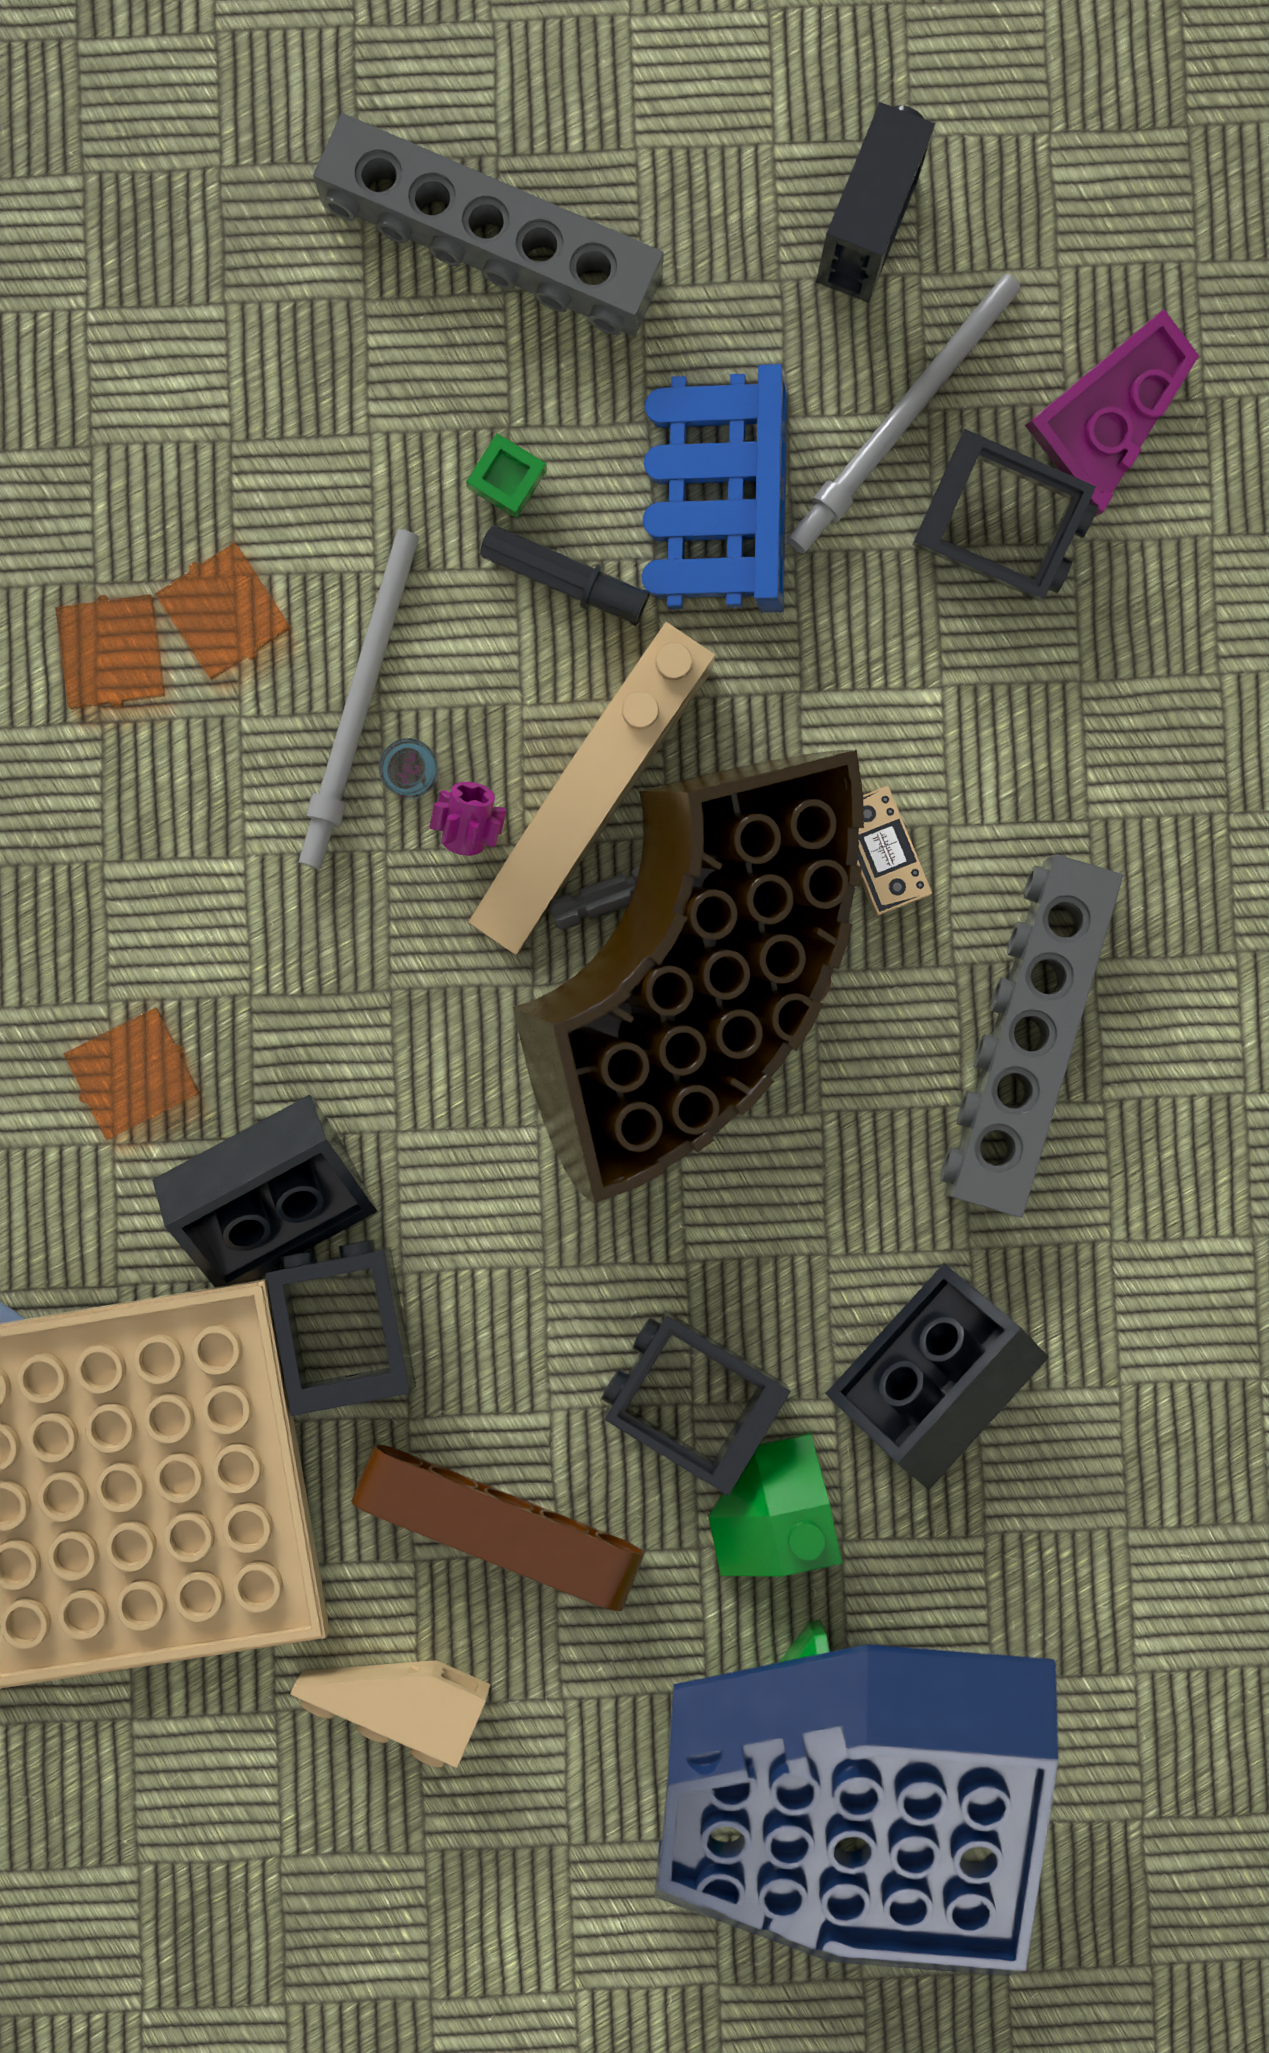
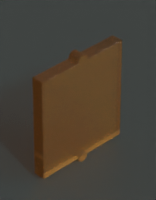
[155,542,292,680]
[55,594,166,709]
[64,1007,200,1140]

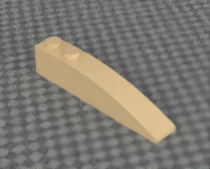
[468,622,715,956]

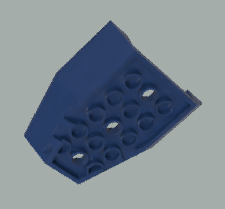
[654,1644,1059,1976]

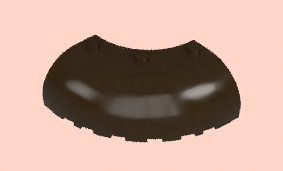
[513,750,864,1204]

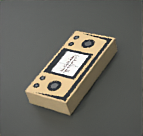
[857,785,932,917]

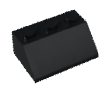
[152,1095,378,1287]
[825,1263,1049,1490]

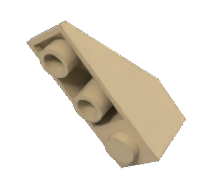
[290,1660,490,1768]

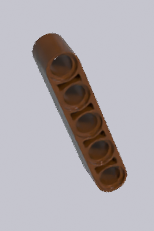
[351,1444,645,1611]

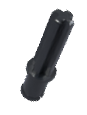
[480,526,650,626]

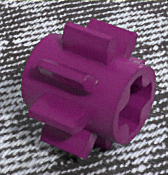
[429,782,506,856]

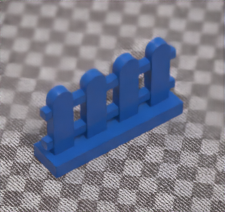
[641,364,788,613]

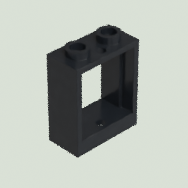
[816,102,936,303]
[912,429,1099,601]
[265,1239,416,1416]
[601,1311,791,1496]

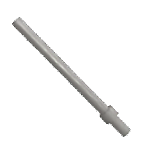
[787,274,1021,554]
[298,529,419,869]

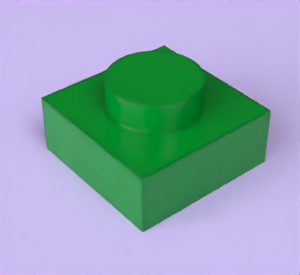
[466,433,547,519]

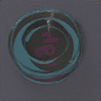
[379,738,439,799]

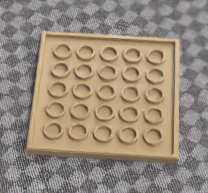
[0,1279,330,1689]

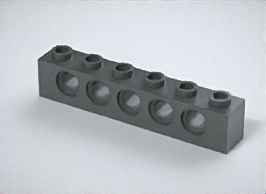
[313,112,664,337]
[940,854,1124,1218]

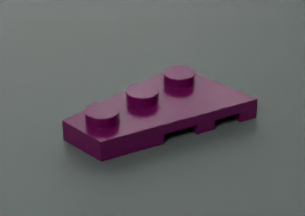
[1025,309,1199,517]

